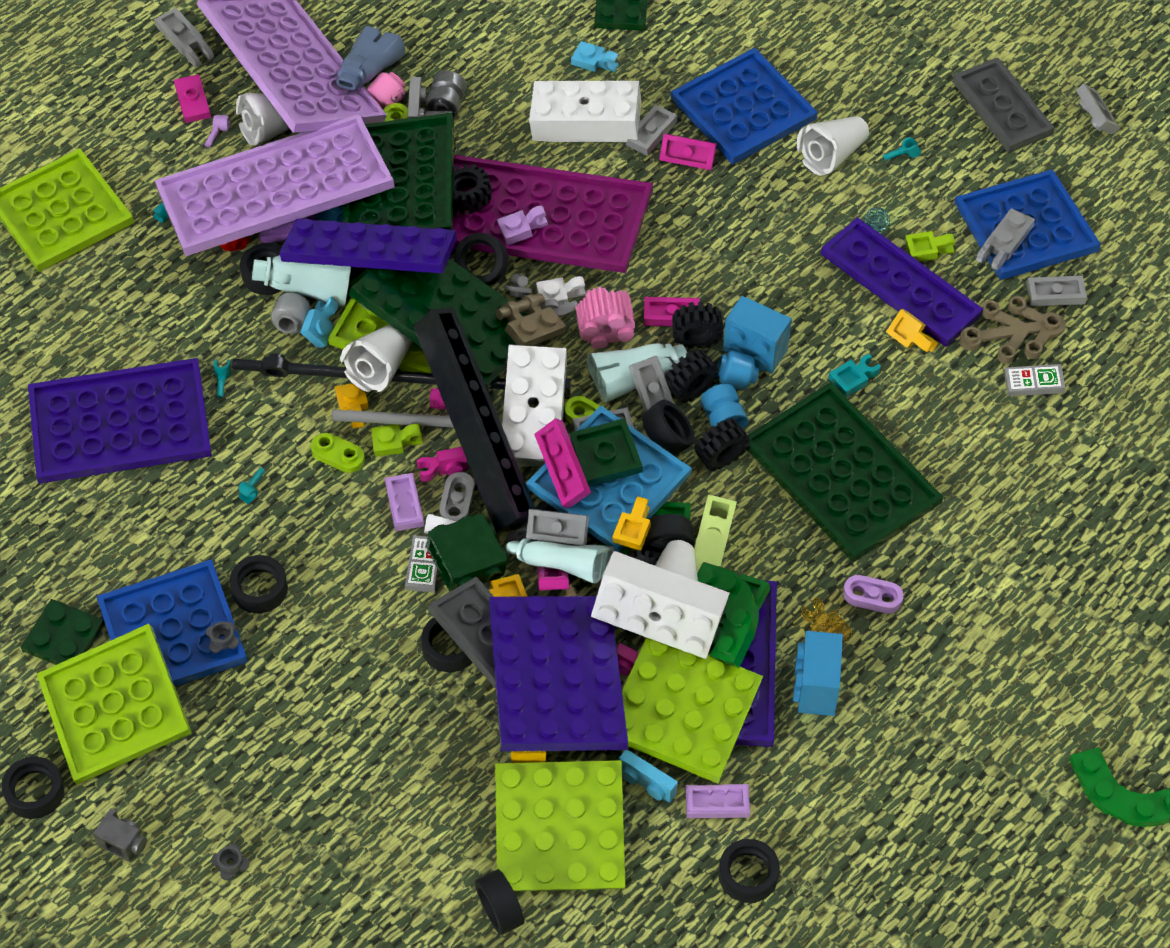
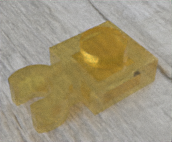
[801,597,853,643]

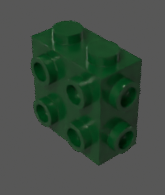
[426,513,509,592]

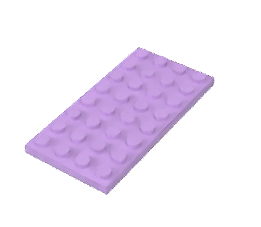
[197,0,386,133]
[155,114,395,256]

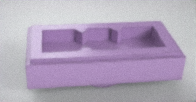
[385,473,424,531]
[685,784,750,818]

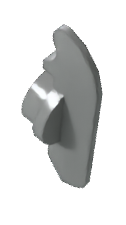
[541,299,577,316]

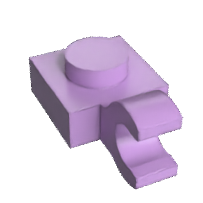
[497,206,548,246]

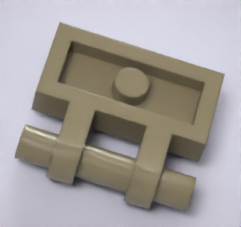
[495,293,567,346]

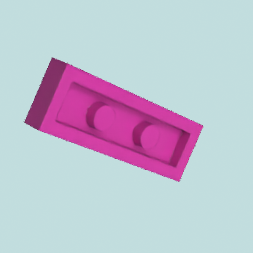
[534,418,591,508]

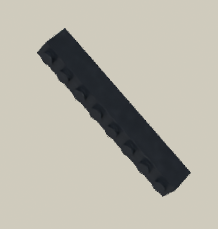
[413,307,536,533]

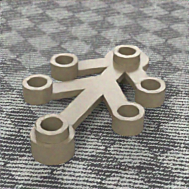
[959,296,1066,364]

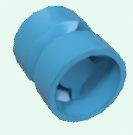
[700,384,749,430]

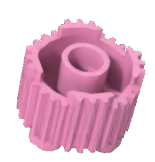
[575,286,635,349]

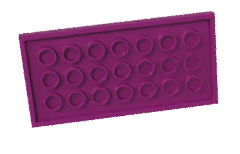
[453,155,653,273]

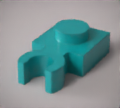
[828,354,881,398]

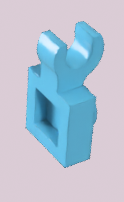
[571,41,619,72]
[300,297,339,348]

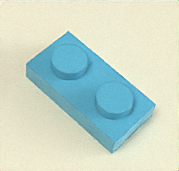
[619,750,678,803]

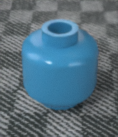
[717,350,759,390]

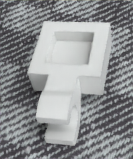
[536,276,586,306]

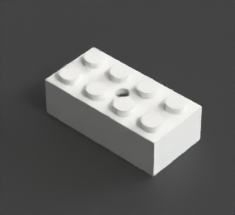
[529,81,641,142]
[502,345,567,467]
[591,551,730,659]

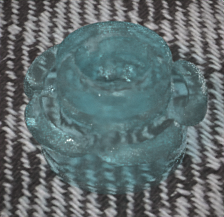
[863,207,890,232]

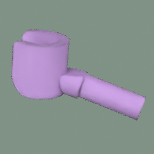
[204,115,231,148]

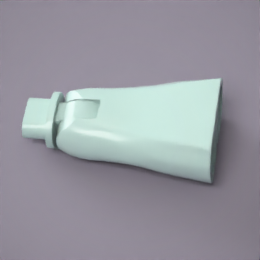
[252,256,351,308]
[587,343,687,403]
[506,538,614,583]

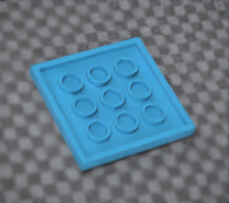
[526,405,692,552]

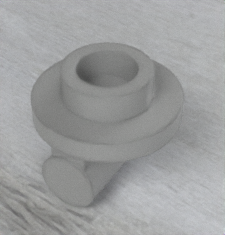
[504,273,532,297]

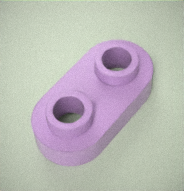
[843,575,903,614]

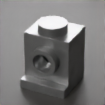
[93,808,147,862]

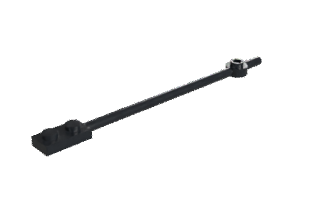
[232,353,571,399]

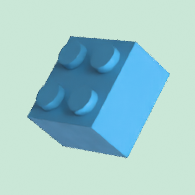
[723,296,792,374]
[793,631,843,716]

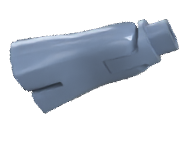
[336,26,405,90]

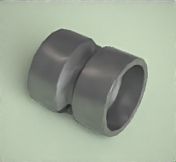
[425,70,467,119]

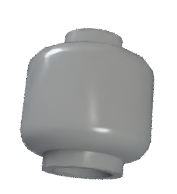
[271,293,311,334]

